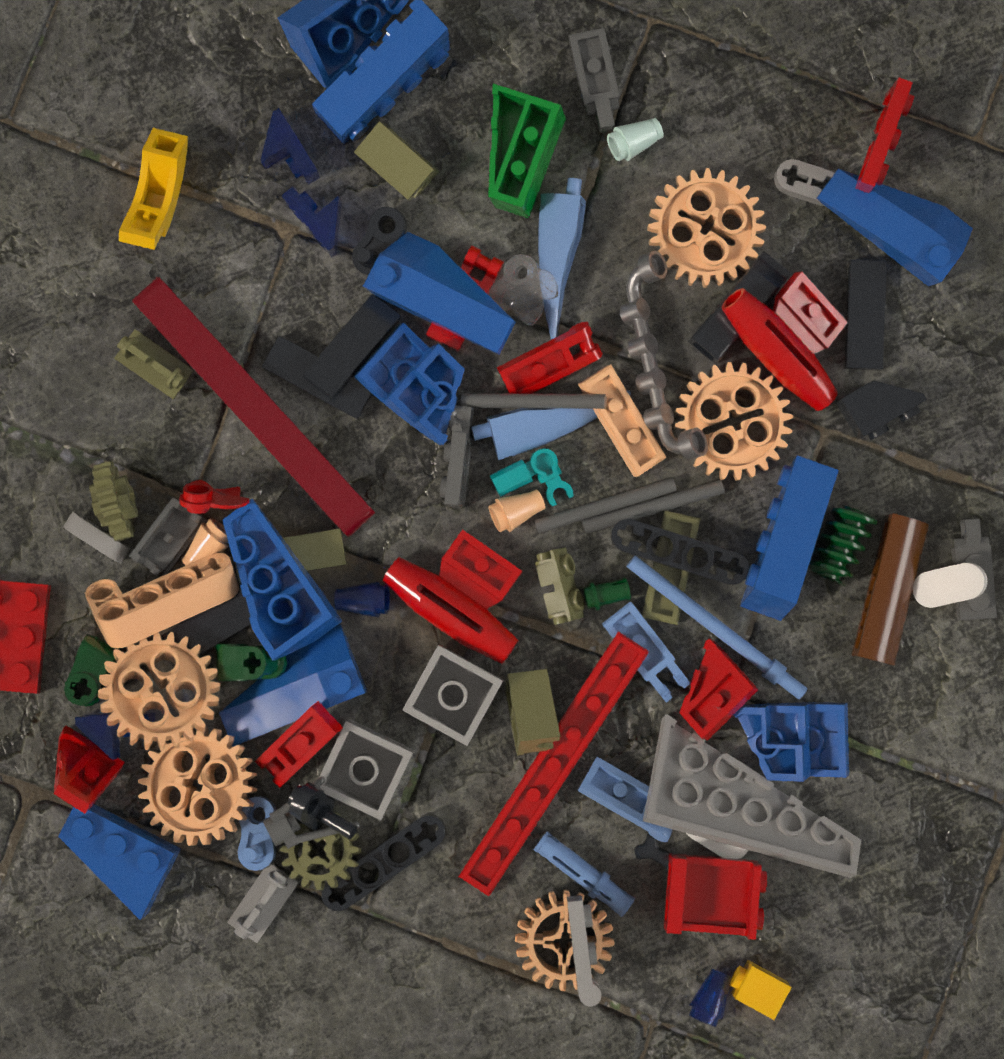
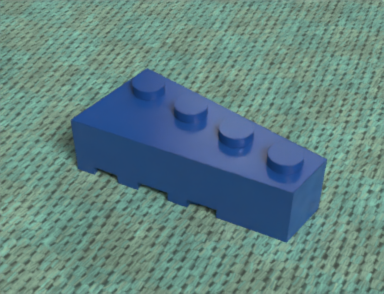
[312,0,450,144]

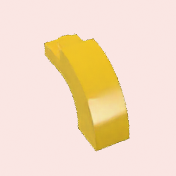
[119,128,188,250]

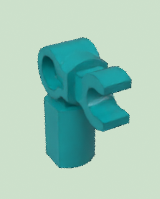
[489,449,574,506]

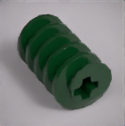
[808,505,878,587]

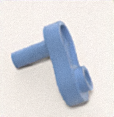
[238,796,277,871]

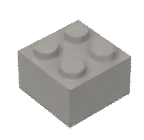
[403,644,503,746]
[319,719,415,820]

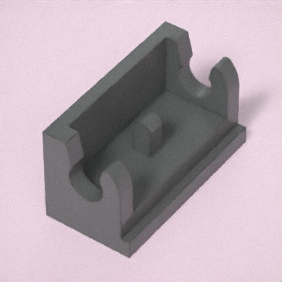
[129,497,208,576]

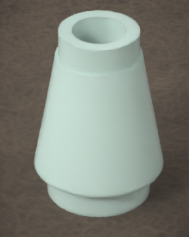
[607,118,663,161]

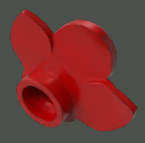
[179,480,249,514]

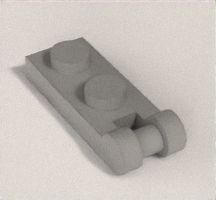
[566,895,601,1007]

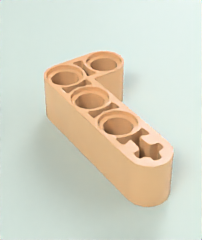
[85,553,240,648]

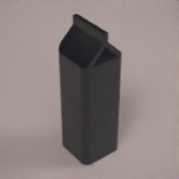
[688,251,791,364]

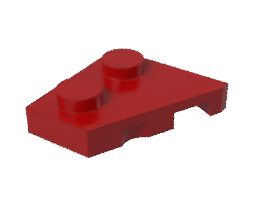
[679,638,758,741]
[54,725,125,814]

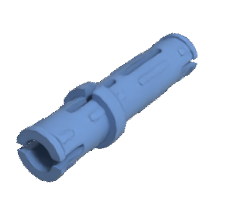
[533,831,635,917]

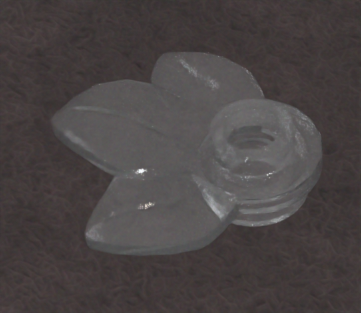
[490,254,558,326]

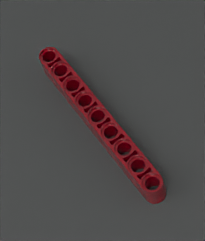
[132,276,375,537]

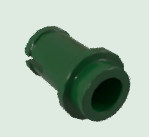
[583,577,631,611]

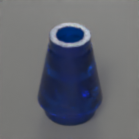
[334,582,390,618]
[689,969,732,1028]

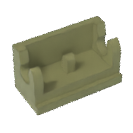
[354,121,440,200]
[504,669,560,756]

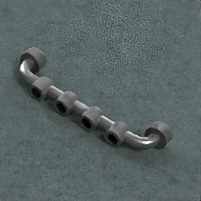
[620,251,708,460]

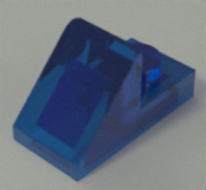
[261,108,320,185]
[282,186,342,258]
[75,712,155,760]

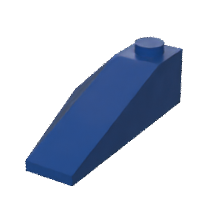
[816,169,973,286]
[222,499,342,661]
[219,624,368,747]

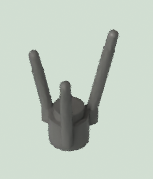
[263,776,360,849]

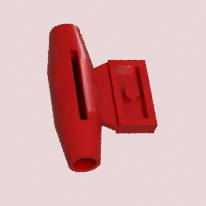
[722,271,848,411]
[383,529,522,664]

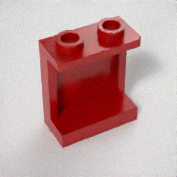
[663,853,767,940]

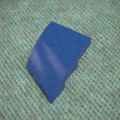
[353,323,464,446]
[734,702,849,782]

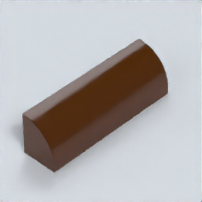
[852,513,929,666]

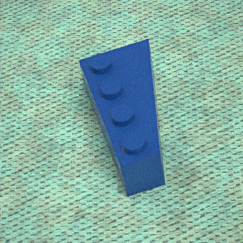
[740,455,839,621]

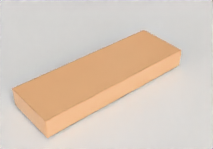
[578,365,667,477]

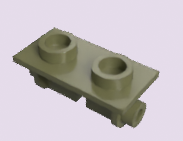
[114,329,194,400]
[535,547,585,625]

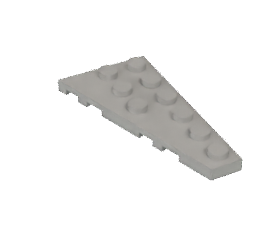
[643,714,861,878]

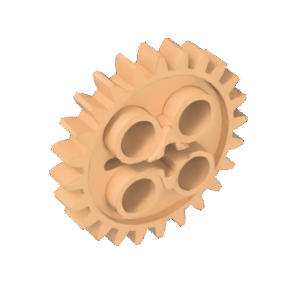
[647,168,766,288]
[674,362,793,481]
[98,632,220,751]
[138,726,257,846]

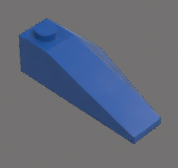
[278,0,409,89]
[363,232,516,355]

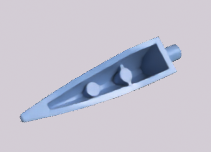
[538,178,586,340]
[471,390,631,460]

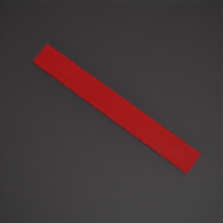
[458,631,649,896]

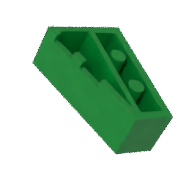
[488,83,566,219]

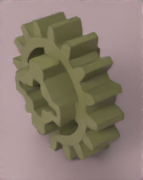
[89,461,139,541]
[280,812,362,890]

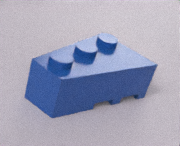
[58,804,181,920]

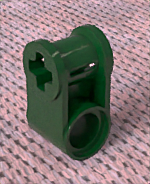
[64,634,122,707]
[216,644,287,681]

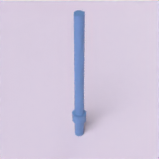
[626,555,807,699]

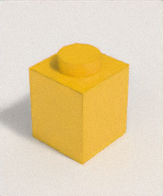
[730,960,792,1020]

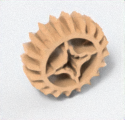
[515,889,614,991]

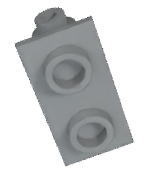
[227,864,299,943]

